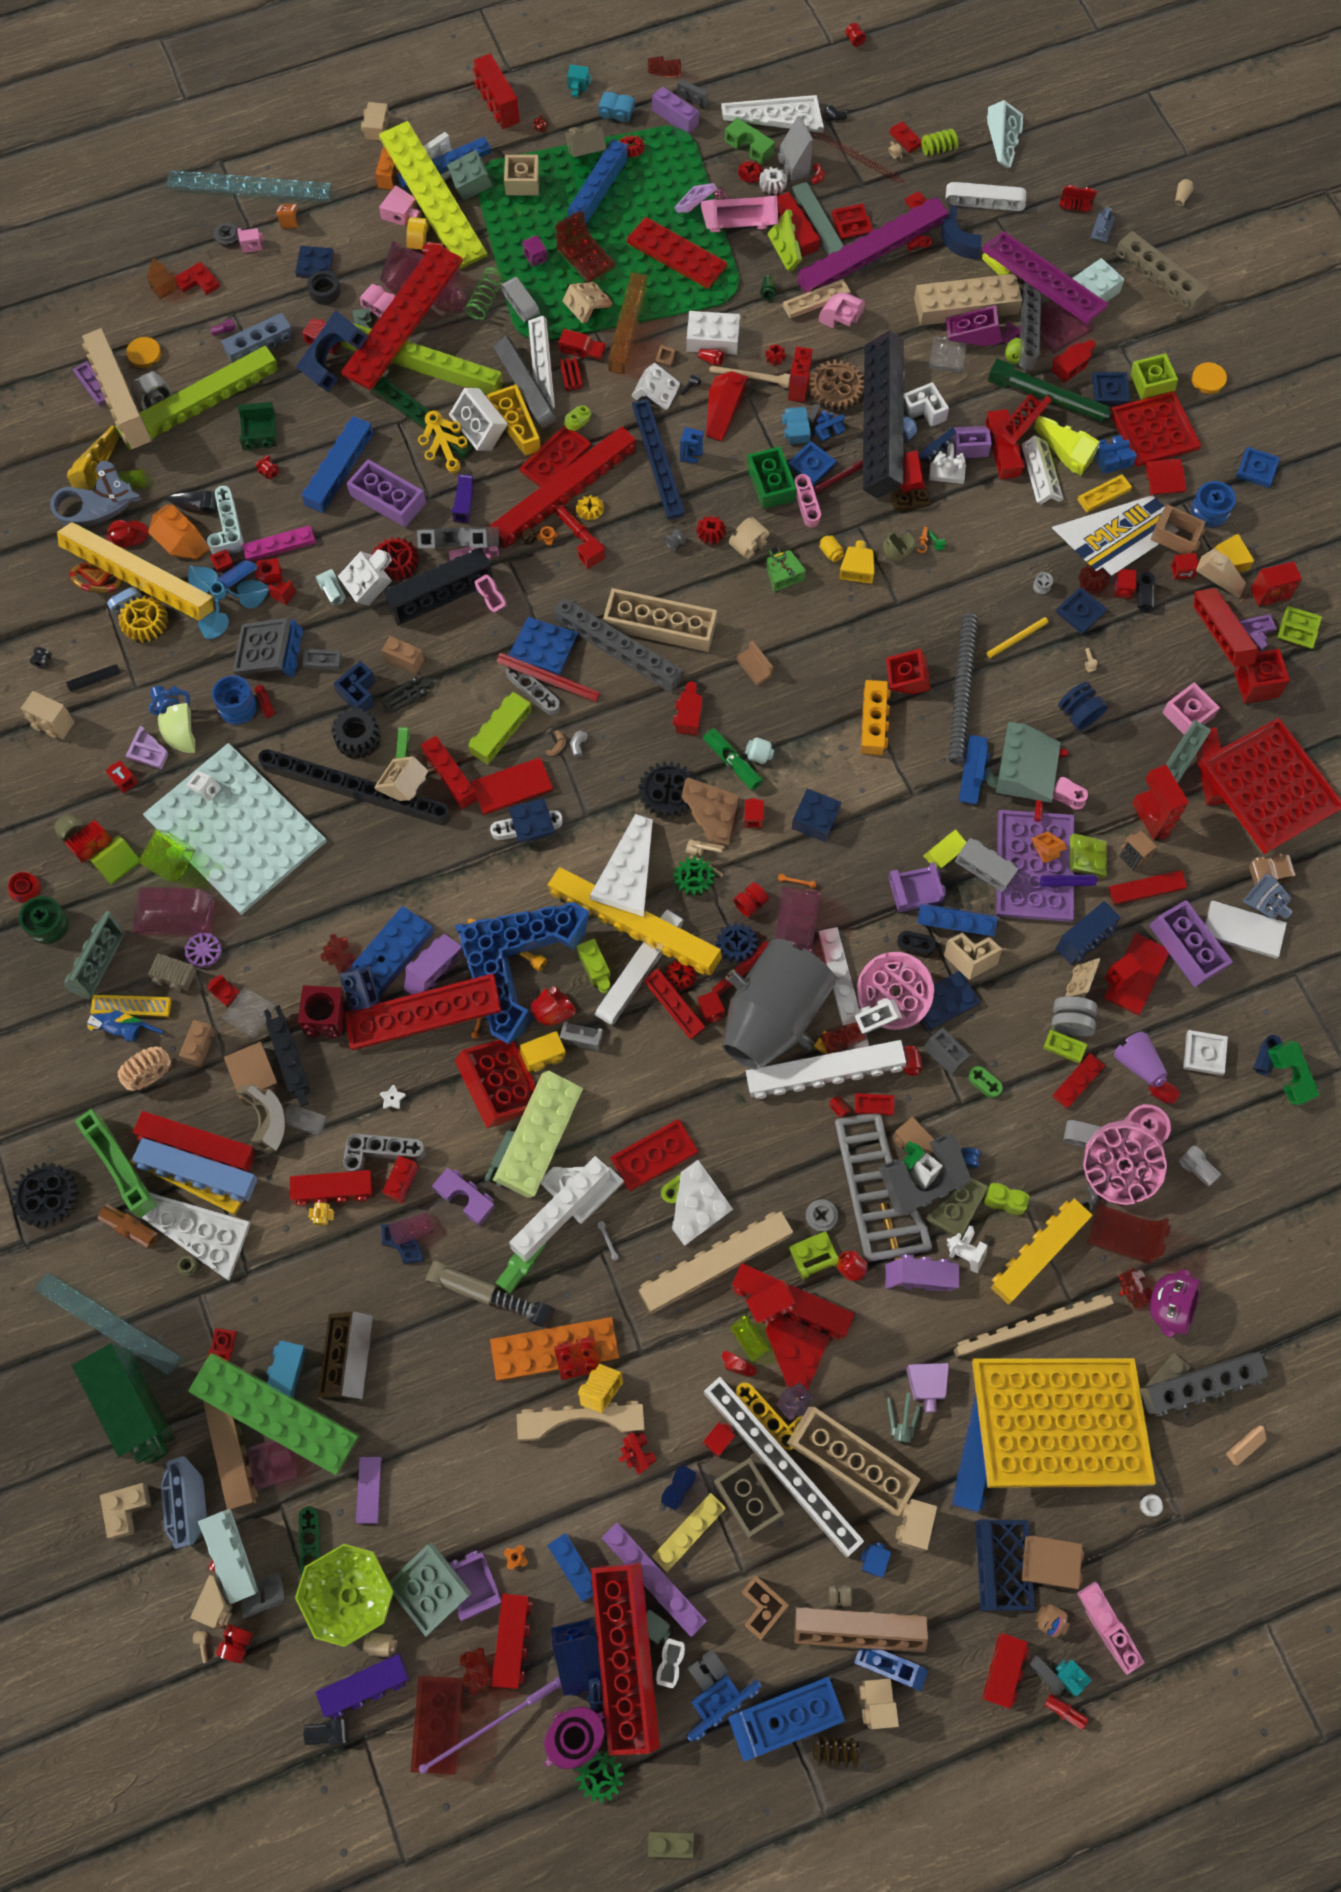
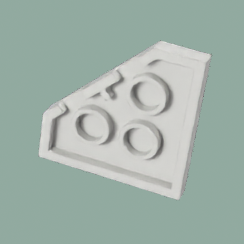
[672,1160,733,1245]
[540,1167,624,1224]

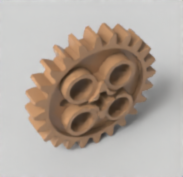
[809,360,864,411]

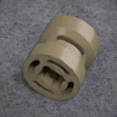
[828,1585,851,1608]

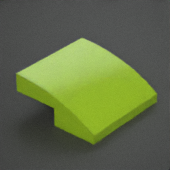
[1277,606,1322,649]

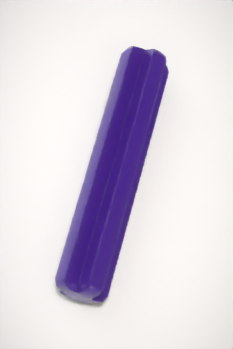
[1040,875,1097,887]

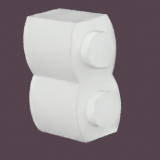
[656,1639,685,1688]

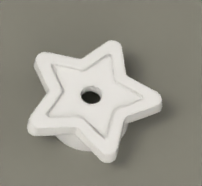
[380,1085,406,1109]

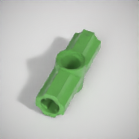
[496,1243,546,1294]

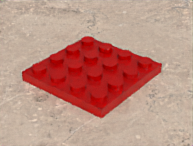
[1110,391,1201,467]

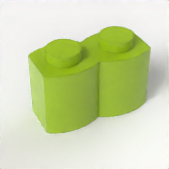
[983,1183,1030,1215]

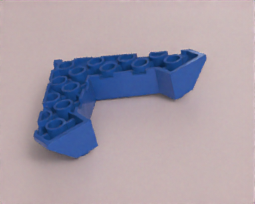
[455,902,590,1044]

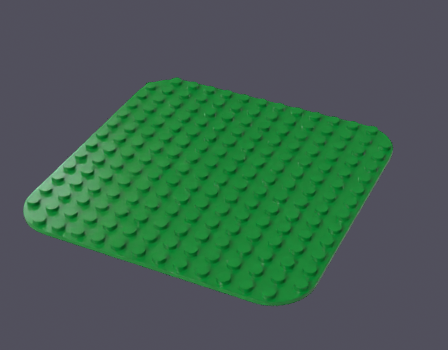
[477,125,739,341]

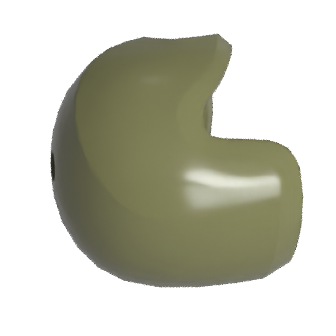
[883,532,915,561]
[54,814,85,844]

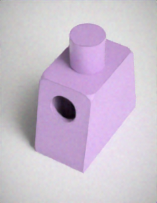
[906,1363,949,1413]

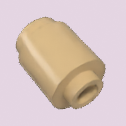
[363,1633,397,1658]

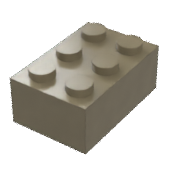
[713,1458,784,1539]

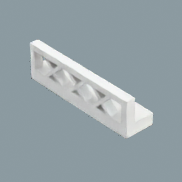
[1021,435,1063,505]

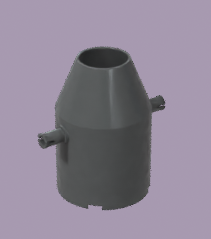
[722,938,836,1070]

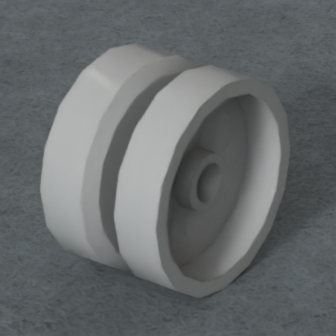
[1051,996,1097,1037]

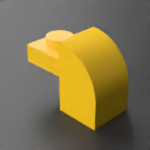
[407,217,430,249]

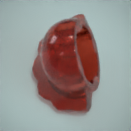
[533,114,548,133]

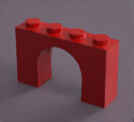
[1132,764,1189,840]

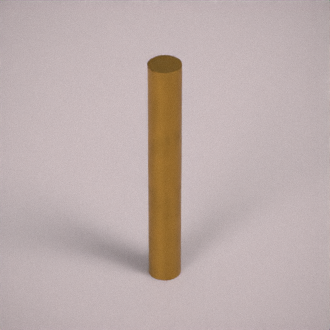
[880,1202,902,1261]

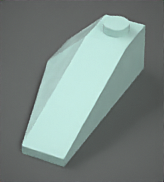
[987,100,1023,169]

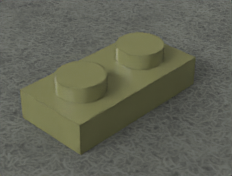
[648,1831,694,1858]

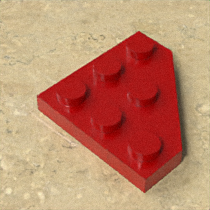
[765,1313,830,1395]

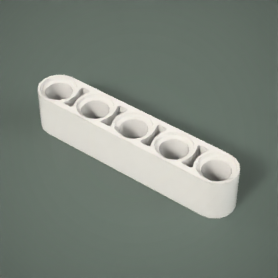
[945,182,1026,211]

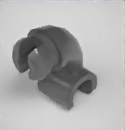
[1081,1185,1100,1212]

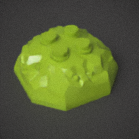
[295,1544,394,1647]

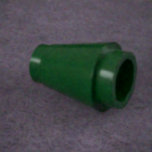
[760,275,777,301]

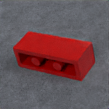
[981,1633,1029,1709]

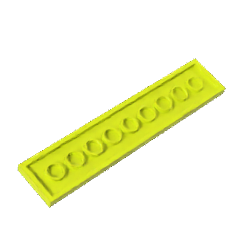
[379,121,487,270]

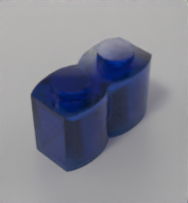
[661,1465,696,1512]

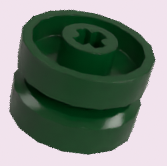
[19,896,69,944]

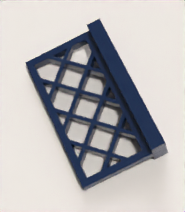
[975,1519,1035,1611]

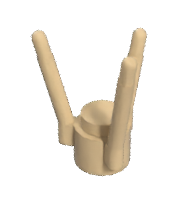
[686,839,725,877]

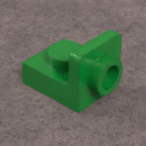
[903,1140,925,1175]

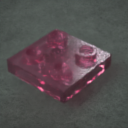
[246,1440,299,1491]

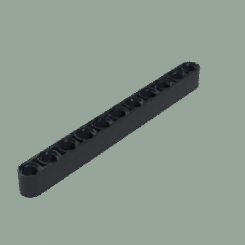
[258,749,450,825]

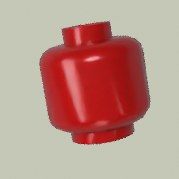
[837,1251,867,1281]

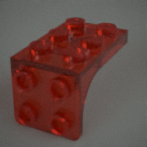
[555,210,615,283]
[1087,1204,1171,1265]

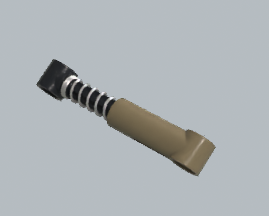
[425,1261,555,1329]

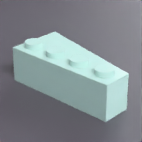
[198,1508,259,1604]

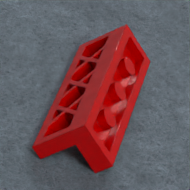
[998,394,1052,445]

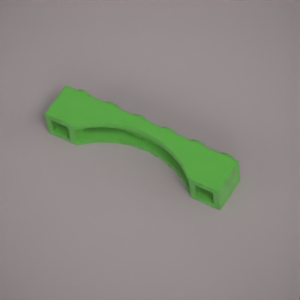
[75,1109,157,1218]

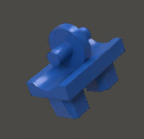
[812,410,845,442]

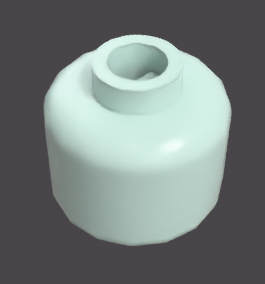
[745,737,774,764]

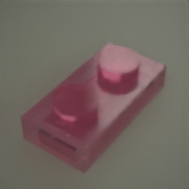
[388,1212,434,1245]

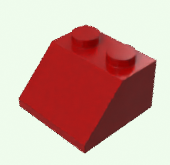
[886,648,931,694]

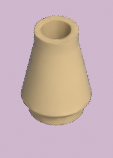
[1174,179,1194,206]

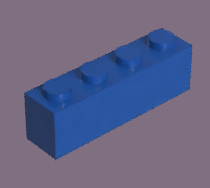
[917,903,998,936]

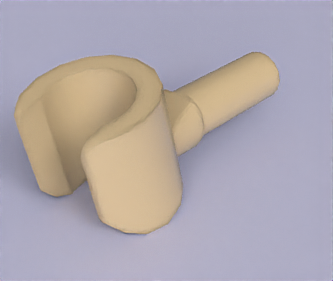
[1085,648,1097,672]
[193,1631,208,1663]

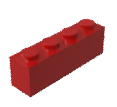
[777,192,820,258]
[985,409,1025,480]
[1196,728,1226,805]
[420,736,477,810]
[290,1170,374,1207]
[492,1593,533,1689]

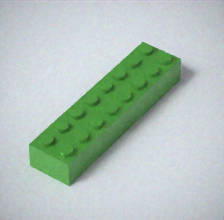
[188,1353,360,1475]

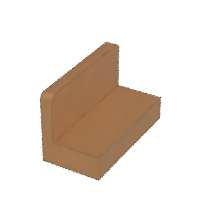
[737,641,773,686]

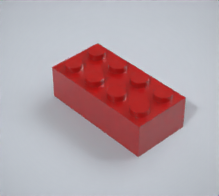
[472,53,520,129]
[745,1279,797,1325]

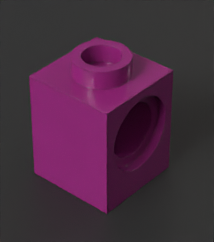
[522,235,547,267]

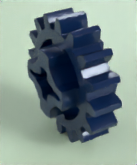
[716,922,758,964]

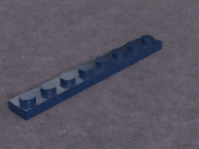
[632,399,684,520]

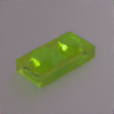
[117,469,146,489]
[729,1315,769,1362]

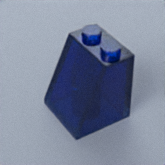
[551,1617,602,1696]

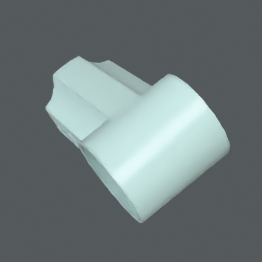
[315,569,346,605]

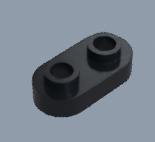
[897,931,936,956]

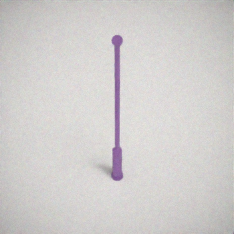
[419,1677,562,1774]

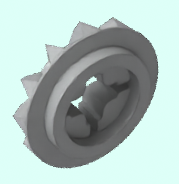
[806,1199,838,1232]

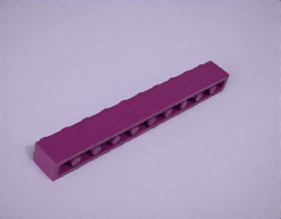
[797,197,948,293]

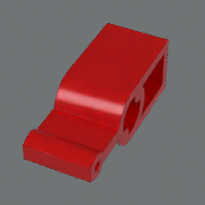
[559,329,606,360]

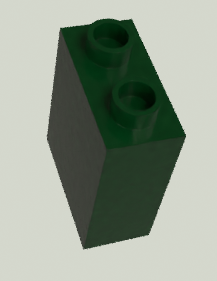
[71,1343,176,1465]

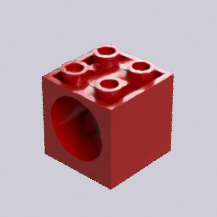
[1234,649,1290,704]

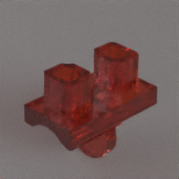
[320,934,355,973]
[1118,1268,1153,1309]
[459,1647,493,1696]

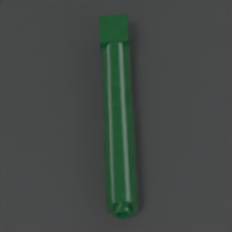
[988,358,1112,423]

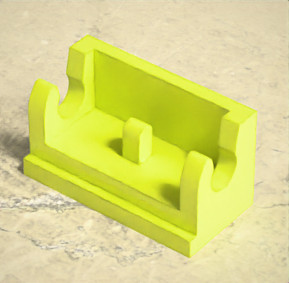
[923,829,967,869]

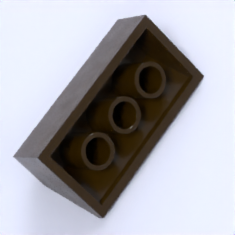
[318,1311,373,1400]

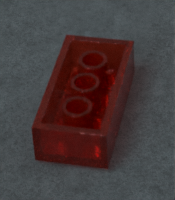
[410,1676,465,1774]

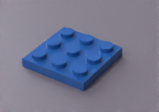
[509,617,578,676]

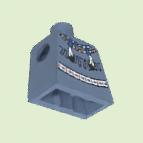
[1242,873,1292,919]

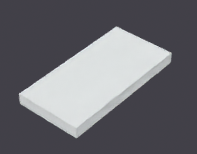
[1205,901,1287,959]

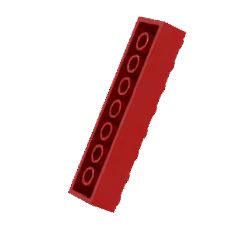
[591,1562,660,1755]

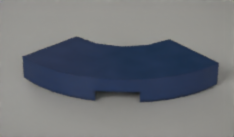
[381,1224,424,1264]

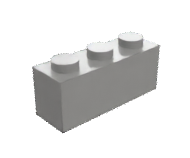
[955,838,1018,893]

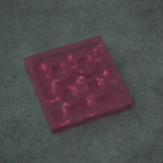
[1040,300,1095,354]

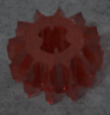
[1078,564,1110,594]

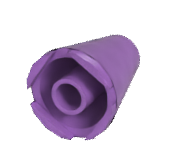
[1114,1032,1167,1087]

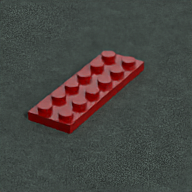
[627,217,727,289]

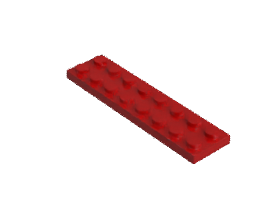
[344,974,502,1051]

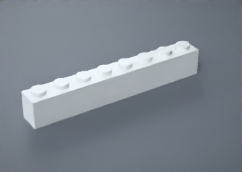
[745,1040,906,1099]

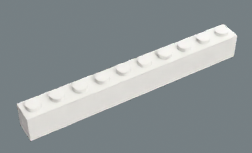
[704,1377,864,1557]

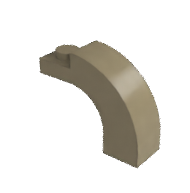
[236,1084,285,1152]

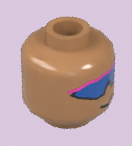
[1035,1604,1070,1638]

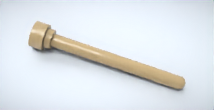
[709,366,790,388]

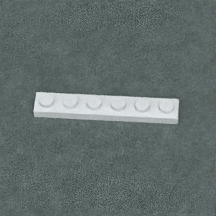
[528,316,555,409]

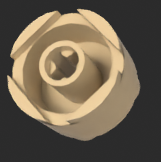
[729,517,770,560]

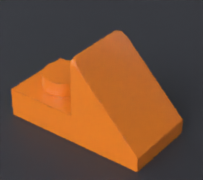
[276,204,298,228]
[1031,831,1067,863]

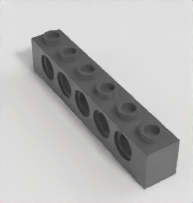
[1139,1352,1268,1416]

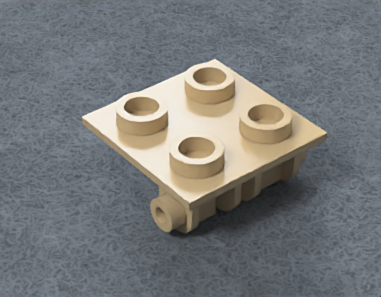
[1065,958,1100,998]

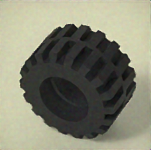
[331,708,381,759]

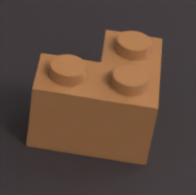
[741,1575,789,1640]

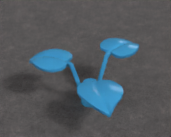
[188,565,269,639]

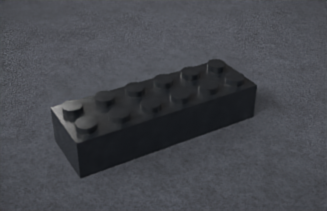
[383,548,493,626]

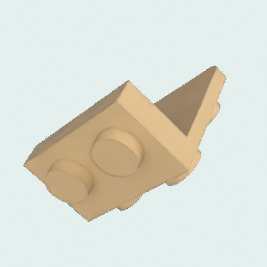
[563,282,612,323]

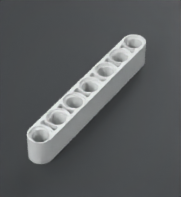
[595,910,684,1026]

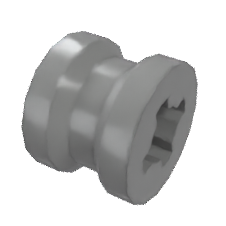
[1033,572,1053,595]

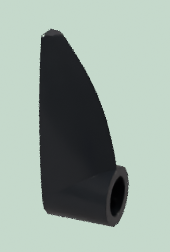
[168,490,217,514]

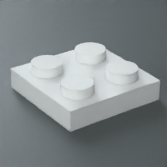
[1183,1030,1228,1076]

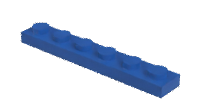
[396,137,492,191]

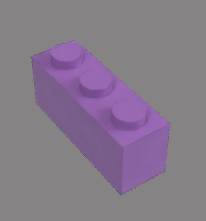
[652,86,699,134]

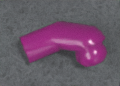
[210,319,235,336]

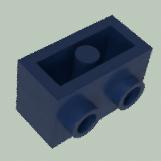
[339,965,380,1011]

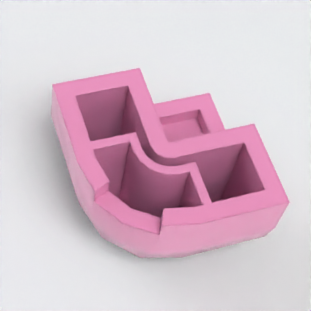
[819,293,865,328]

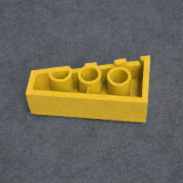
[485,384,541,456]

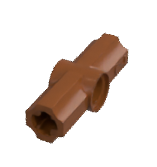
[97,1204,159,1249]

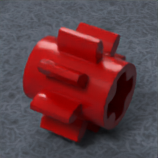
[765,344,786,366]

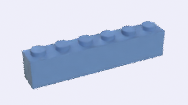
[132,1138,258,1202]

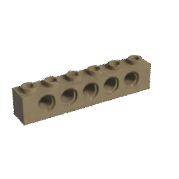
[1116,231,1208,311]

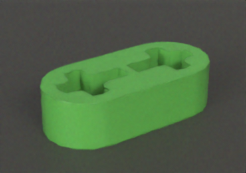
[968,1066,1003,1099]

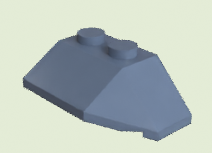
[161,1457,207,1549]

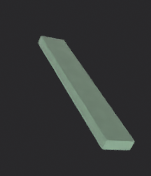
[791,182,843,255]

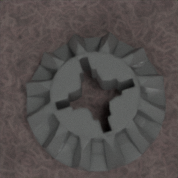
[213,222,239,246]

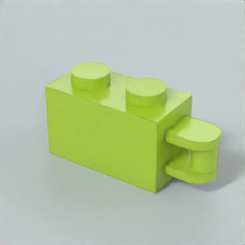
[577,939,610,994]

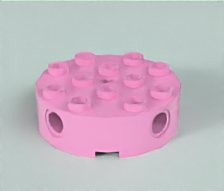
[1083,1120,1167,1205]

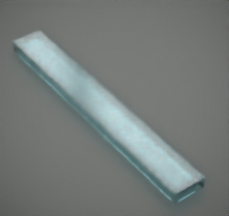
[35,1273,181,1375]

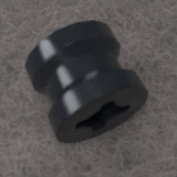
[29,647,52,669]

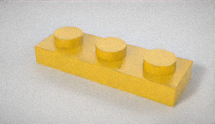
[1077,474,1132,513]

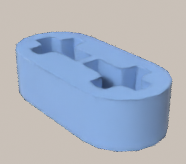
[107,587,142,613]

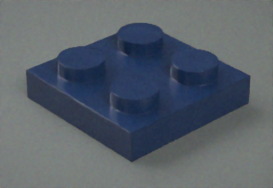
[295,246,334,278]
[1091,372,1130,405]
[919,427,957,462]
[1055,587,1107,635]
[509,798,555,844]

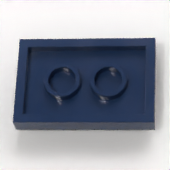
[923,971,980,1031]

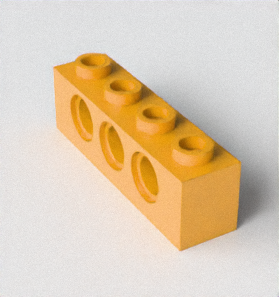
[860,680,891,755]

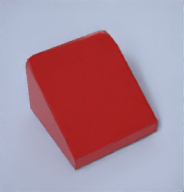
[829,1096,852,1118]

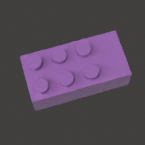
[346,459,426,528]
[1149,900,1233,988]

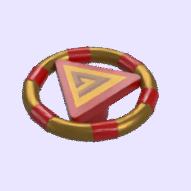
[69,562,124,593]

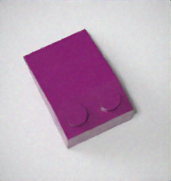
[946,305,1002,346]

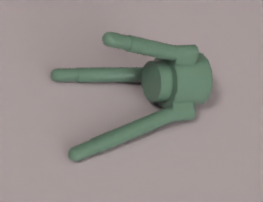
[887,1392,921,1443]

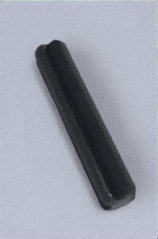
[66,664,120,691]

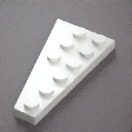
[721,95,824,133]
[590,814,653,917]
[142,1193,251,1281]

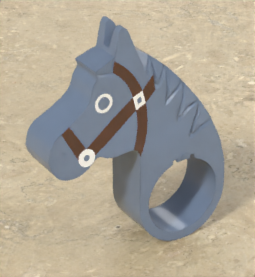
[50,461,142,528]

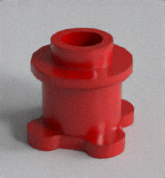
[255,455,279,479]

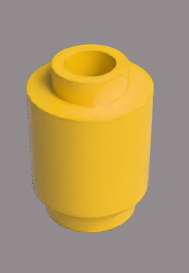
[819,535,844,562]

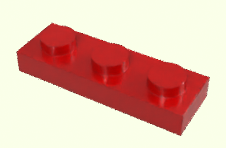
[1052,1053,1105,1109]

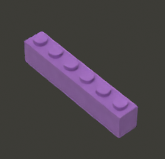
[602,1523,706,1637]

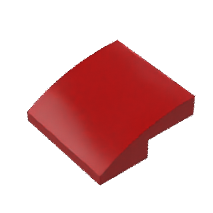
[831,203,873,239]
[1145,459,1186,495]

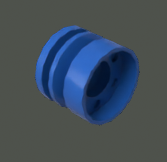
[212,676,257,725]

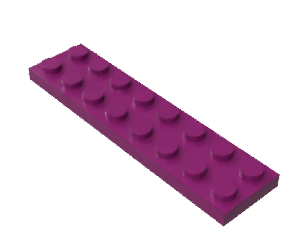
[982,231,1109,324]

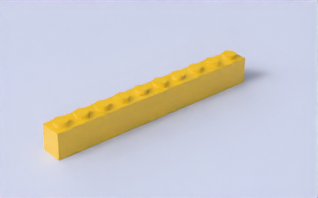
[57,522,214,621]
[547,867,723,976]

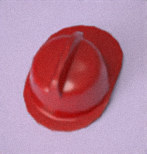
[106,520,149,548]

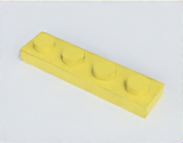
[652,1493,726,1572]

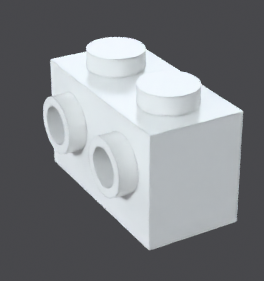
[855,998,903,1034]

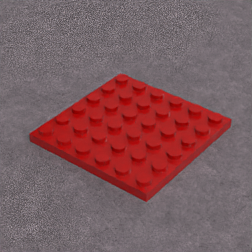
[1197,718,1341,855]

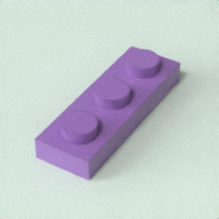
[1250,631,1268,652]

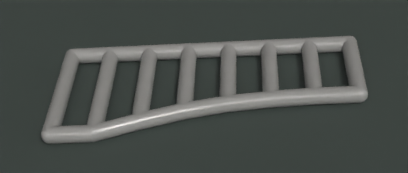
[835,1114,932,1262]

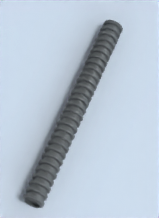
[948,613,978,764]

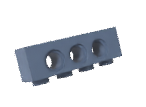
[221,313,294,363]

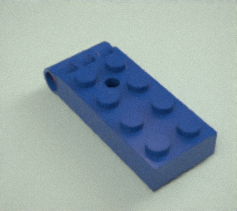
[350,905,434,998]
[728,1676,845,1762]

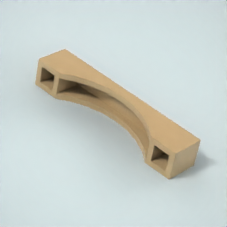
[517,1401,645,1442]

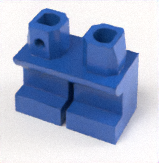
[1096,435,1137,474]

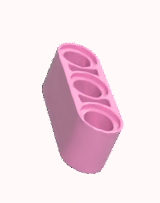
[795,474,821,528]

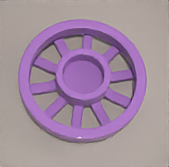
[184,933,222,968]

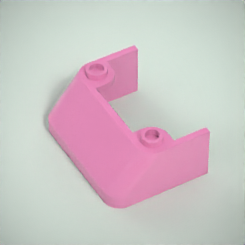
[701,196,778,232]

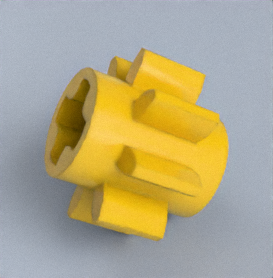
[308,1203,334,1226]

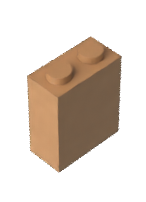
[224,1042,281,1104]
[1022,1536,1084,1589]

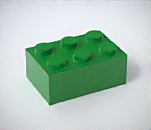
[746,446,797,509]

